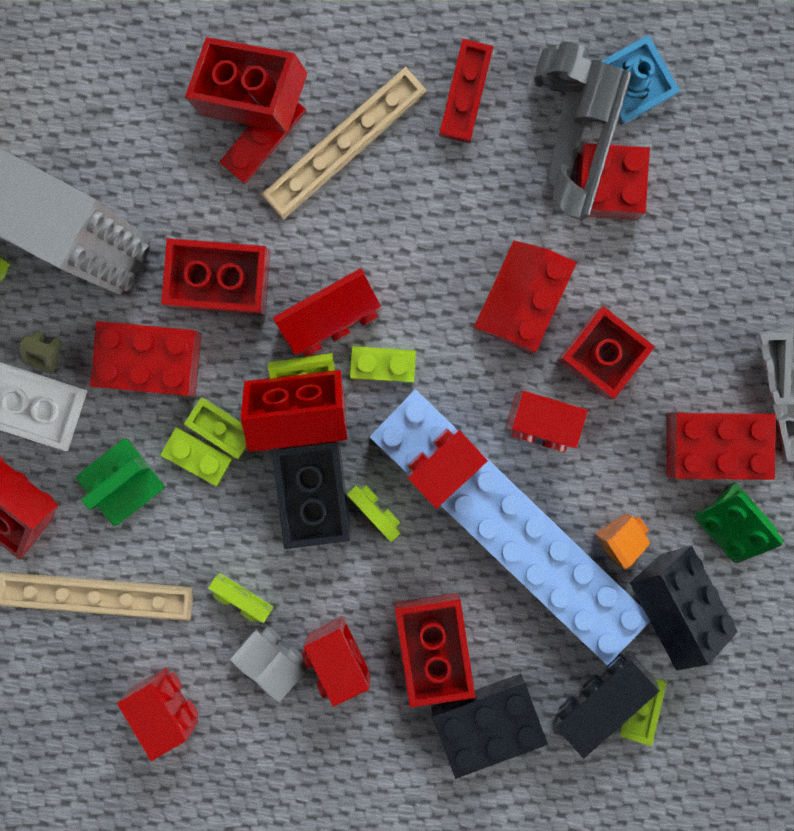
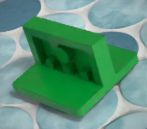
[76,438,165,526]
[694,482,784,563]

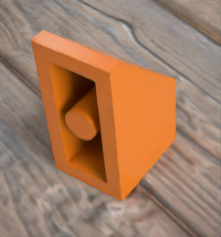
[594,513,651,569]

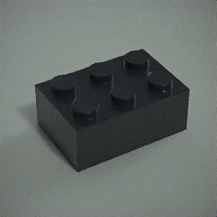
[272,441,352,549]
[630,545,738,671]
[555,651,660,759]
[431,673,548,779]

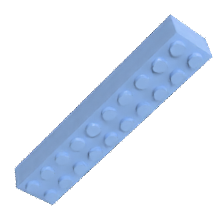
[370,389,650,666]

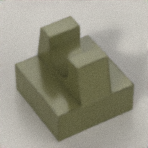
[19,330,62,374]

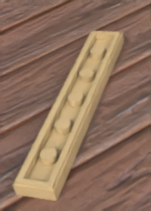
[261,66,427,220]
[0,572,194,621]

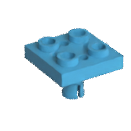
[601,35,680,126]

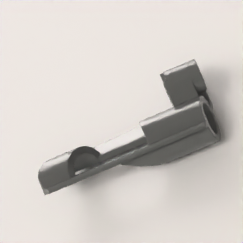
[534,42,631,221]

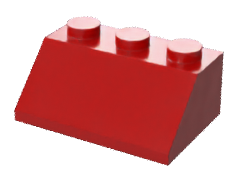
[473,240,577,354]
[272,268,382,357]
[0,456,59,560]

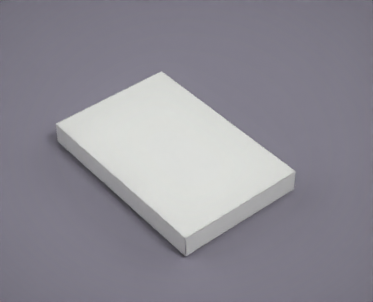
[0,362,87,451]

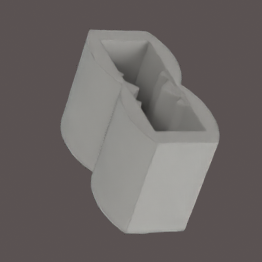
[230,625,307,702]

